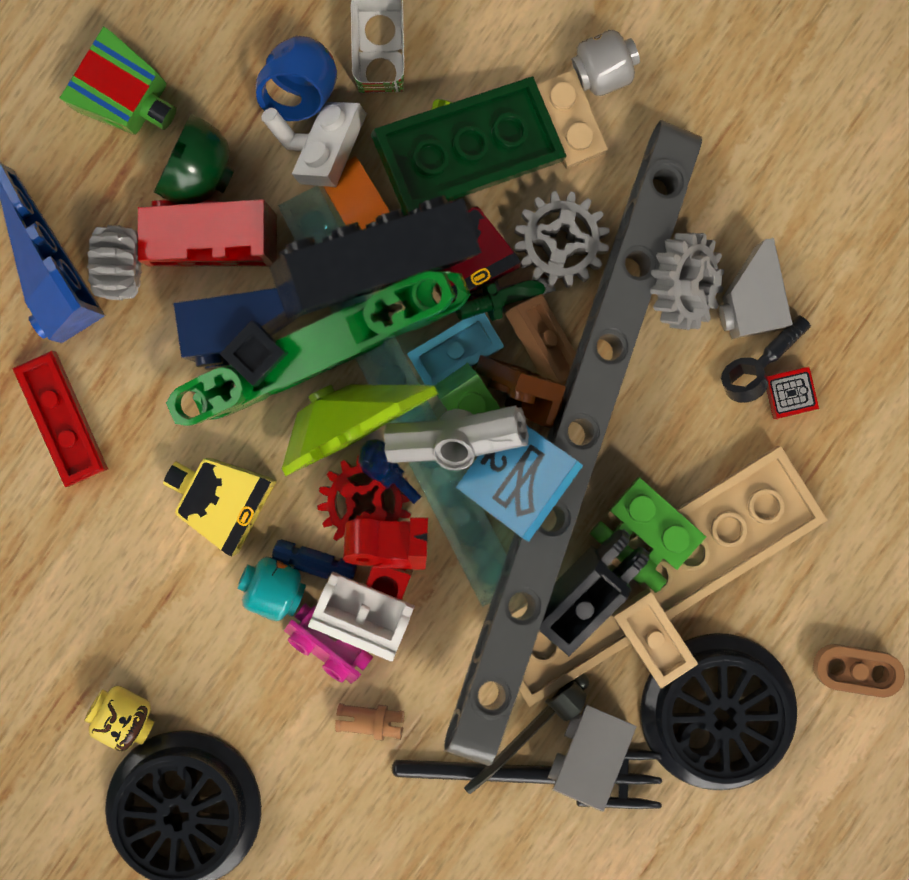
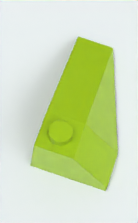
[282,384,438,476]

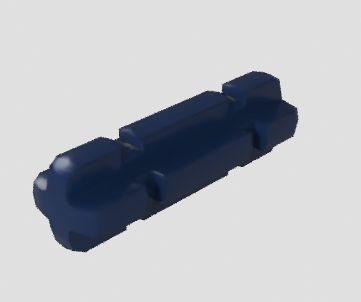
[272,539,357,580]

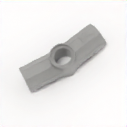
[384,406,529,470]

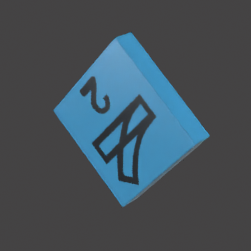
[456,425,583,541]

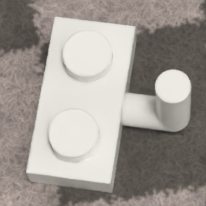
[261,102,367,187]

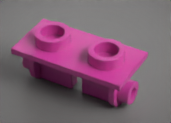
[284,603,373,684]

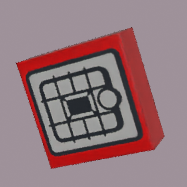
[766,367,819,419]

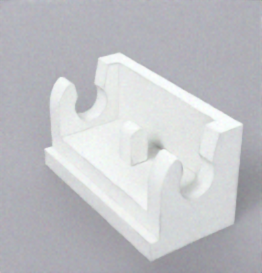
[308,572,415,662]

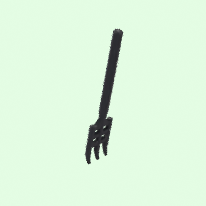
[391,749,663,809]

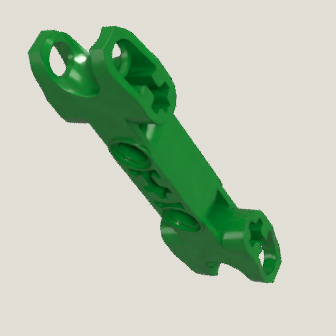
[166,271,471,426]

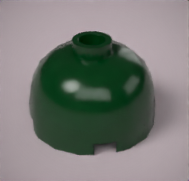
[154,114,234,205]

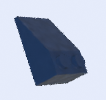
[173,288,300,369]

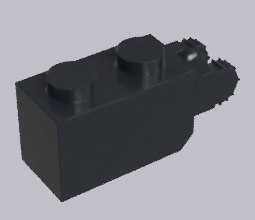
[539,529,650,656]

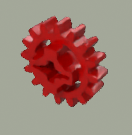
[317,455,413,541]

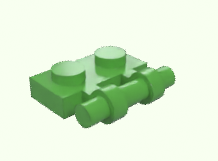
[589,477,706,593]

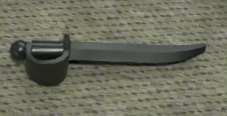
[464,674,589,794]

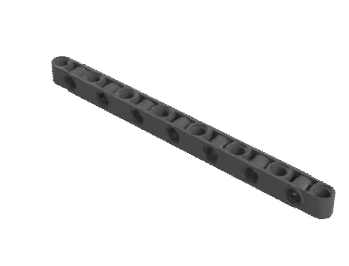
[444,120,702,766]

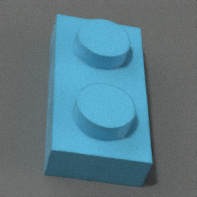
[407,313,504,385]

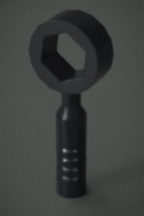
[721,315,811,403]

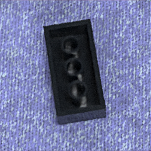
[269,195,481,320]

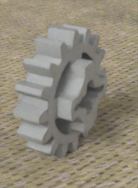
[514,191,610,288]
[650,233,724,330]

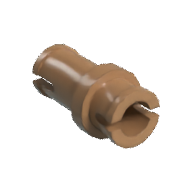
[335,703,405,741]

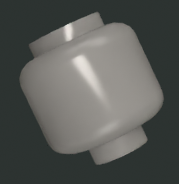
[571,30,640,96]

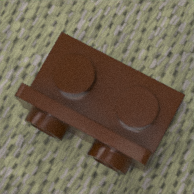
[475,355,566,428]

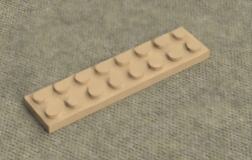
[511,446,828,707]

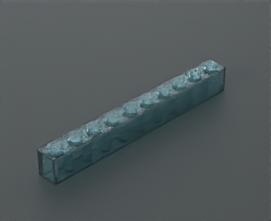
[278,185,507,607]

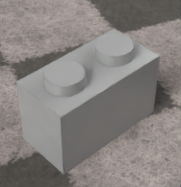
[548,705,637,812]

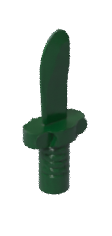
[456,280,546,321]

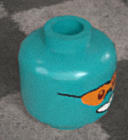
[237,557,306,622]

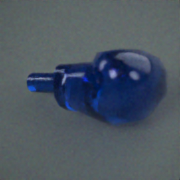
[358,438,422,504]

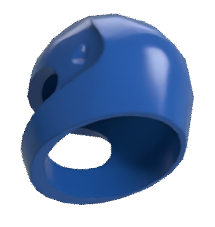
[256,36,337,121]

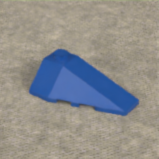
[0,162,105,343]

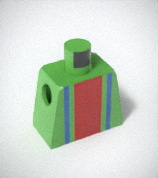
[60,26,177,135]

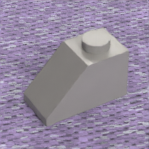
[719,238,793,340]

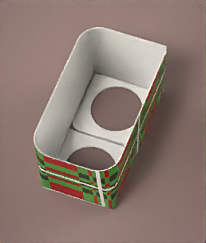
[351,0,404,93]

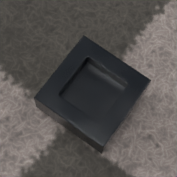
[220,320,288,386]

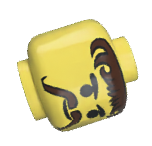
[84,686,155,752]

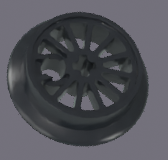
[640,633,797,790]
[105,731,262,880]

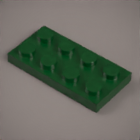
[371,76,567,216]

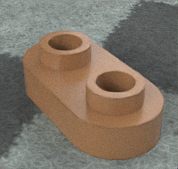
[813,644,905,698]

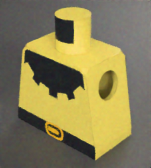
[163,458,277,557]

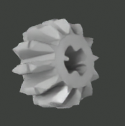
[87,225,142,300]

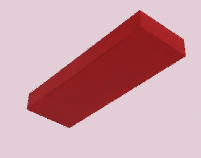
[12,351,109,487]

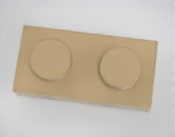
[537,69,608,169]
[612,588,698,688]

